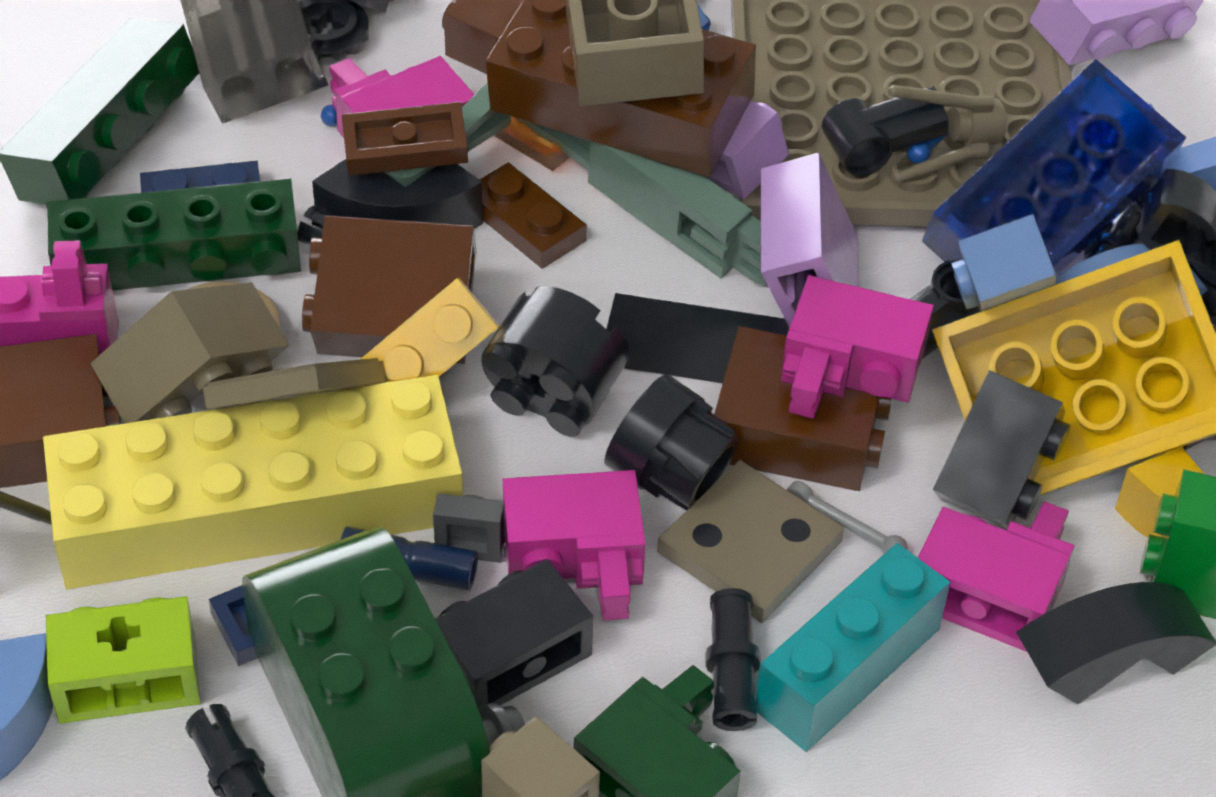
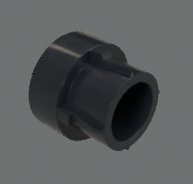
[604,374,739,511]

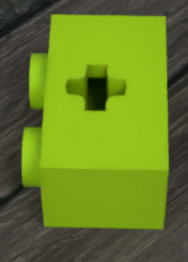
[45,596,201,724]

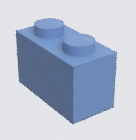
[951,214,1056,312]

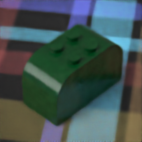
[242,526,490,797]

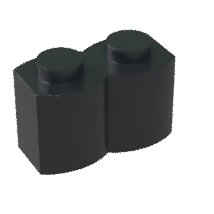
[1138,169,1216,285]

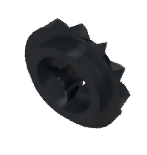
[280,0,369,63]

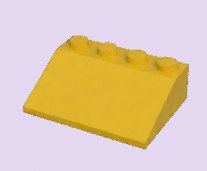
[932,240,1216,496]

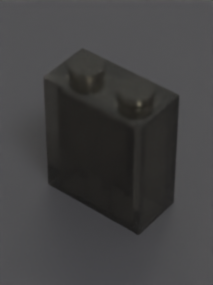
[180,0,329,124]

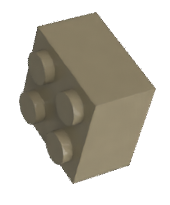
[565,0,704,106]

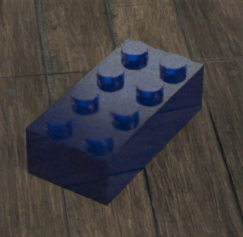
[922,59,1187,276]

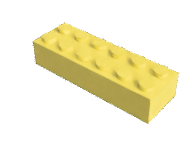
[43,375,463,590]

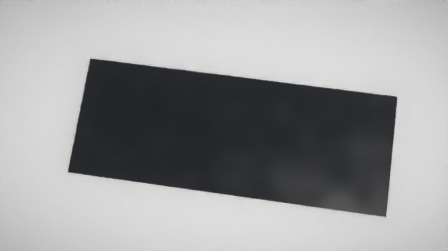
[606,293,789,383]

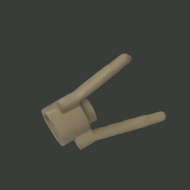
[888,85,1007,183]

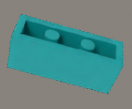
[755,543,950,752]

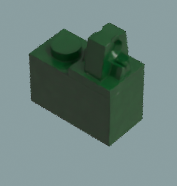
[573,665,741,797]

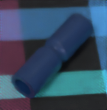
[340,527,478,591]

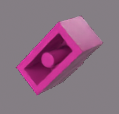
[329,56,475,138]
[0,241,119,354]
[781,275,934,419]
[502,470,646,621]
[917,501,1075,652]

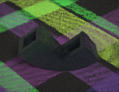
[312,159,483,229]
[1016,582,1216,704]

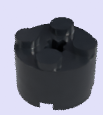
[481,286,630,437]

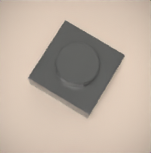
[433,493,505,563]

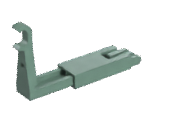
[384,83,767,285]

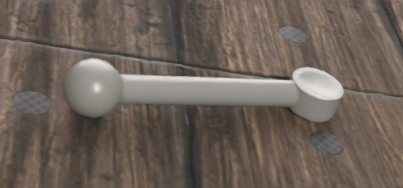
[787,481,908,554]

